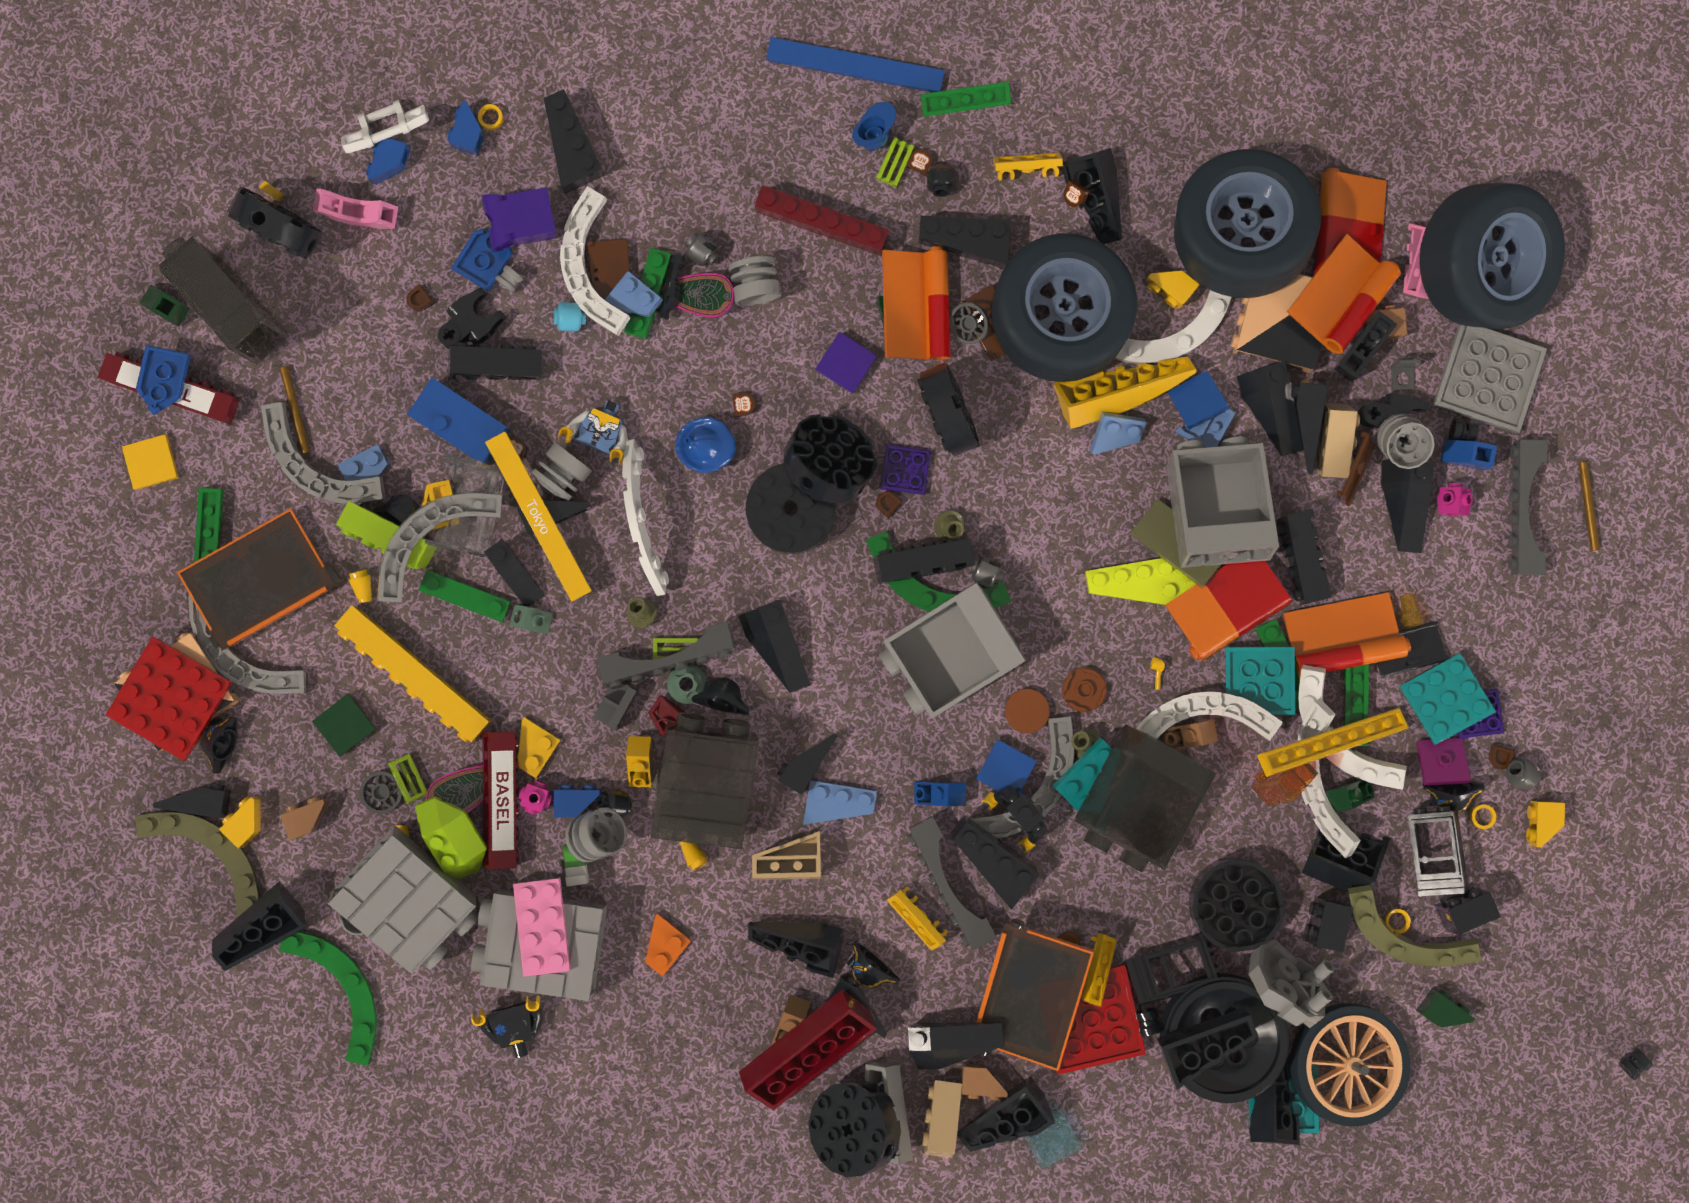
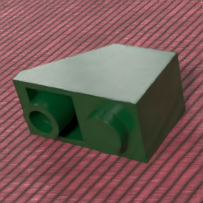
[139,284,190,327]
[1325,779,1374,812]
[1416,989,1475,1028]

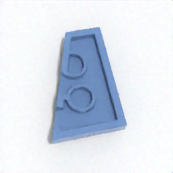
[803,780,877,825]

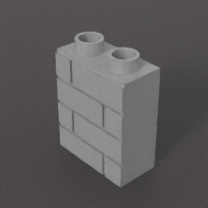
[1167,436,1279,568]
[879,581,1025,718]
[328,825,479,974]
[471,889,608,1001]

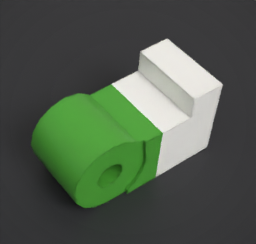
[563,844,590,886]

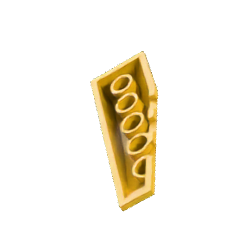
[1054,356,1196,429]

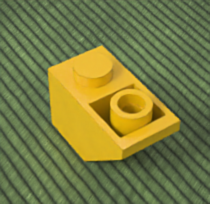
[1145,271,1199,309]
[626,736,652,787]
[219,796,261,849]
[1526,801,1565,847]

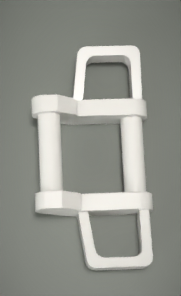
[341,100,429,153]

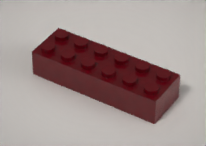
[739,990,877,1110]

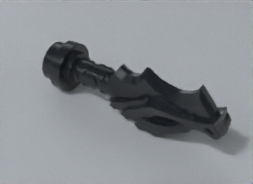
[656,255,686,320]

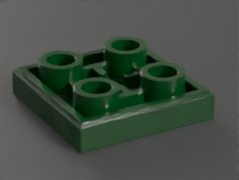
[312,693,377,757]

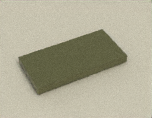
[1130,499,1221,588]

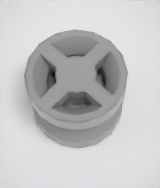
[495,265,523,293]

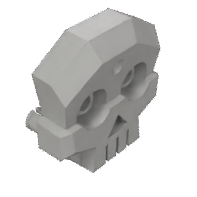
[1249,939,1335,1028]

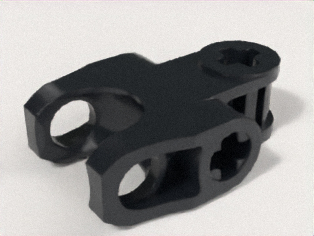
[438,287,506,349]
[1357,394,1429,440]

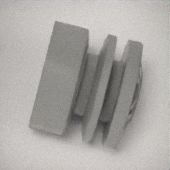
[729,256,781,306]
[1377,413,1435,469]
[531,442,592,501]
[565,808,627,862]

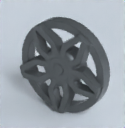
[950,302,990,344]
[360,771,403,814]

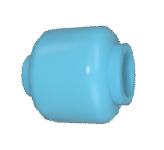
[553,302,586,332]

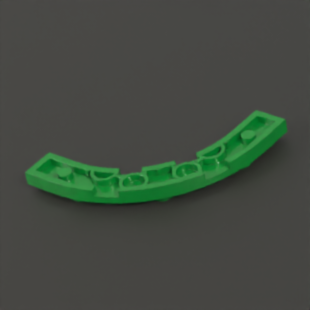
[866,531,1011,612]
[279,931,377,1066]

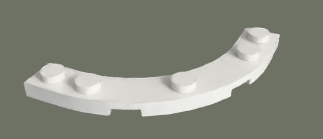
[560,186,630,336]
[1115,290,1231,364]
[622,439,669,596]
[1298,665,1407,790]
[1123,692,1283,760]
[1296,699,1361,858]

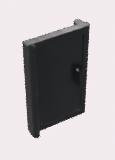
[1377,622,1447,677]

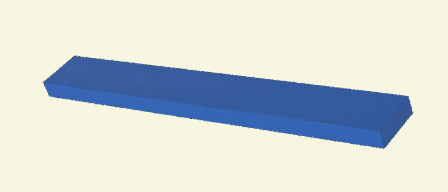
[766,37,945,92]

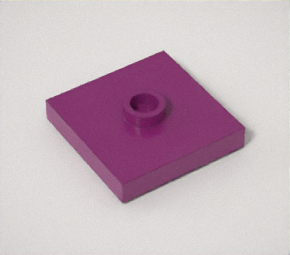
[1416,738,1471,786]

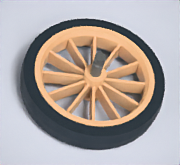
[1290,1003,1410,1127]

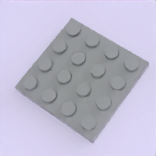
[1432,324,1547,434]

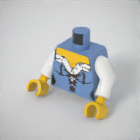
[558,400,628,465]

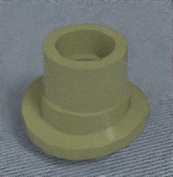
[934,510,964,540]
[627,598,658,629]
[1071,729,1101,758]

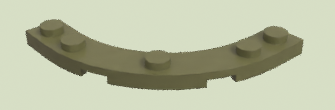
[135,812,260,917]
[1348,884,1481,967]

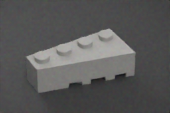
[865,1061,913,1165]

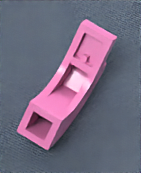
[313,189,398,229]

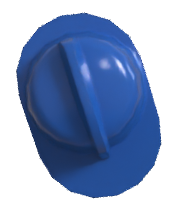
[852,102,896,152]

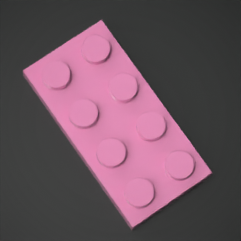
[513,878,571,977]

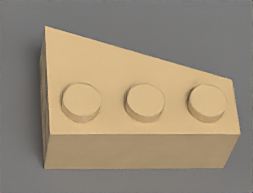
[1318,402,1360,478]
[752,831,821,880]
[922,1080,962,1158]

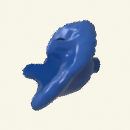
[675,416,737,473]

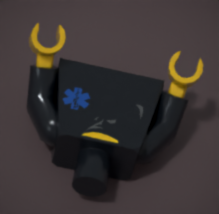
[981,786,1047,854]
[471,995,543,1058]

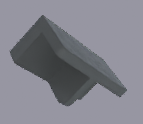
[594,683,639,731]

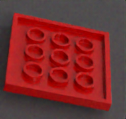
[105,636,233,761]
[1036,964,1146,1075]

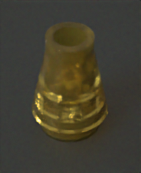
[1400,594,1424,628]

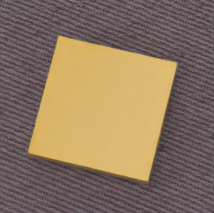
[122,434,179,490]

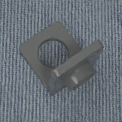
[1391,357,1421,390]

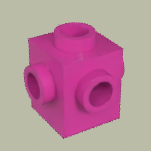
[1437,483,1473,516]
[518,780,553,815]

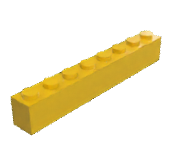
[334,605,493,743]

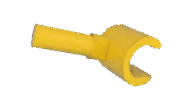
[1150,657,1165,690]

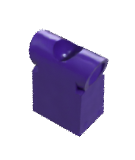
[481,187,556,252]

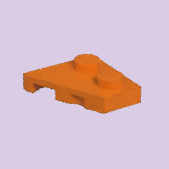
[645,913,691,976]

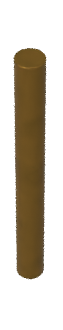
[279,366,311,455]
[1578,461,1600,551]

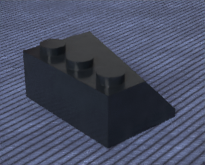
[1302,829,1390,893]

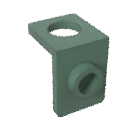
[510,605,553,635]

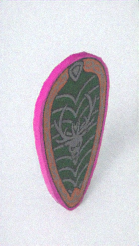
[661,273,734,318]
[426,765,483,813]

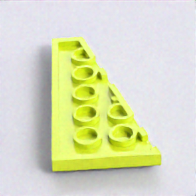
[1085,558,1221,605]

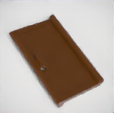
[587,239,630,300]
[957,284,1005,362]
[1336,432,1376,506]

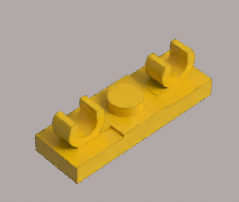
[993,152,1063,181]
[887,887,948,951]
[1081,933,1117,1007]

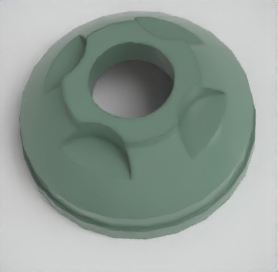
[667,664,708,704]

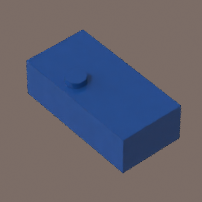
[407,377,511,467]

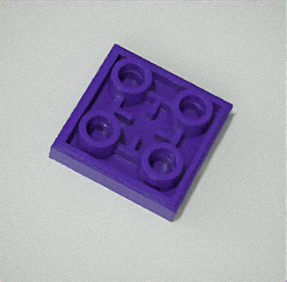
[815,332,877,394]
[880,445,931,495]
[1457,688,1504,738]

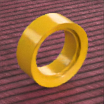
[478,104,504,130]
[258,180,285,203]
[1469,804,1496,829]
[1384,908,1411,934]

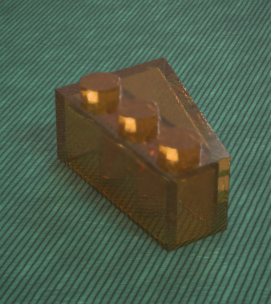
[1250,763,1318,806]

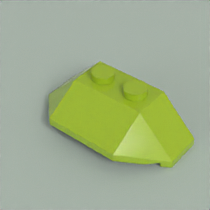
[415,796,487,879]

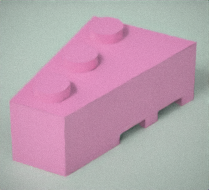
[1403,223,1429,299]

